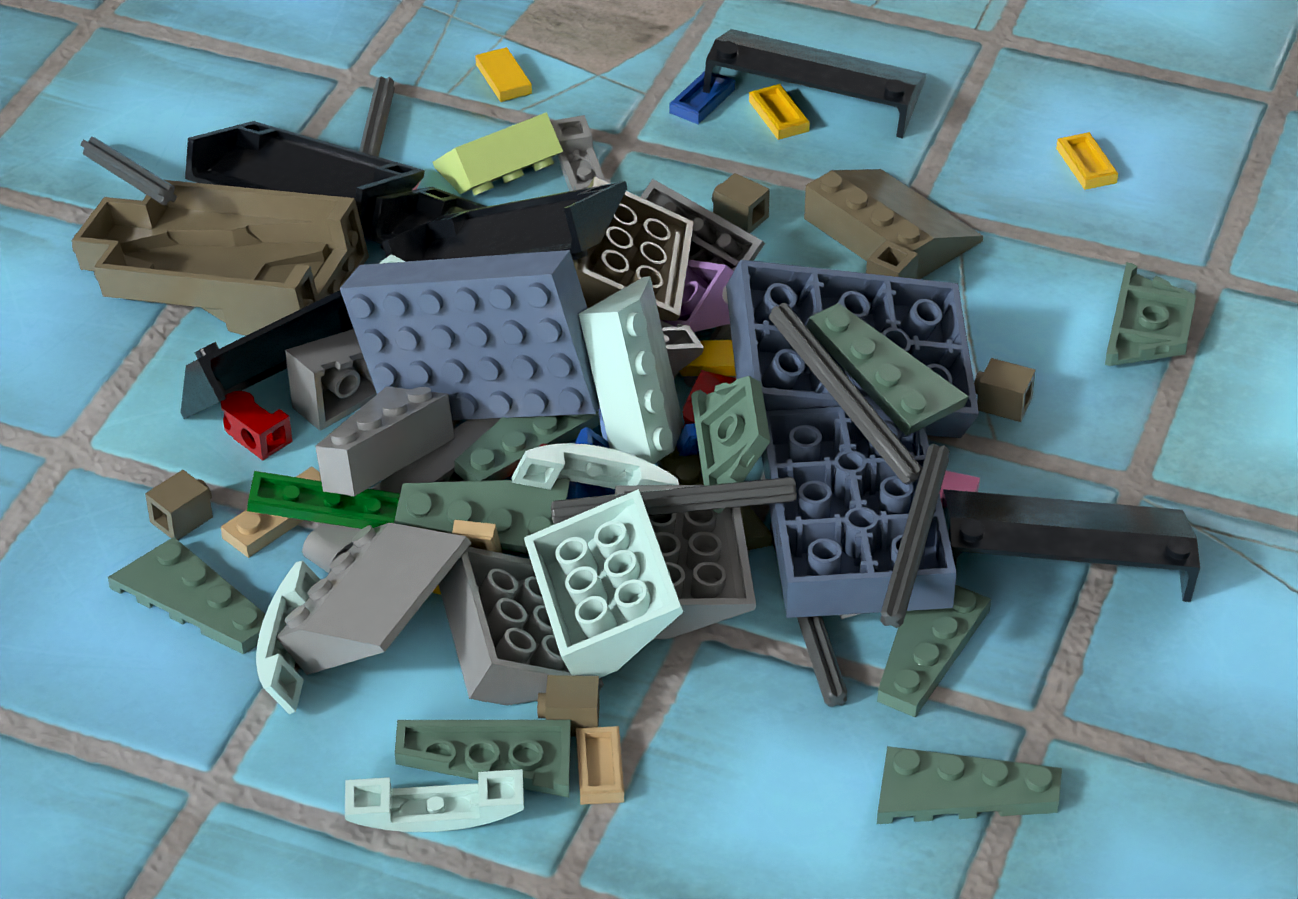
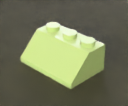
[433,112,563,196]

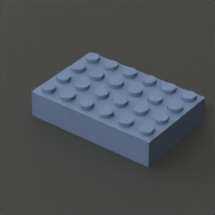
[340,250,600,420]
[726,260,979,438]
[761,405,956,618]

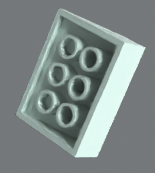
[579,276,683,464]
[524,489,683,678]

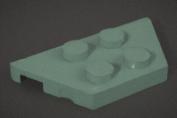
[1105,262,1196,366]
[691,376,771,514]

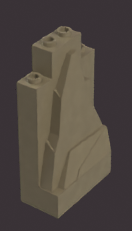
[71,180,369,336]

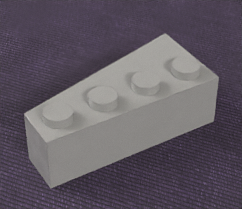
[285,329,377,431]
[315,386,455,496]

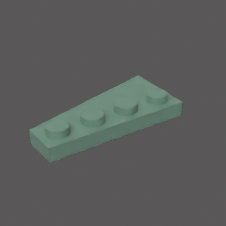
[806,303,969,436]
[454,411,600,481]
[394,478,570,554]
[108,537,266,654]
[877,585,991,717]
[395,720,571,798]
[877,746,1062,824]

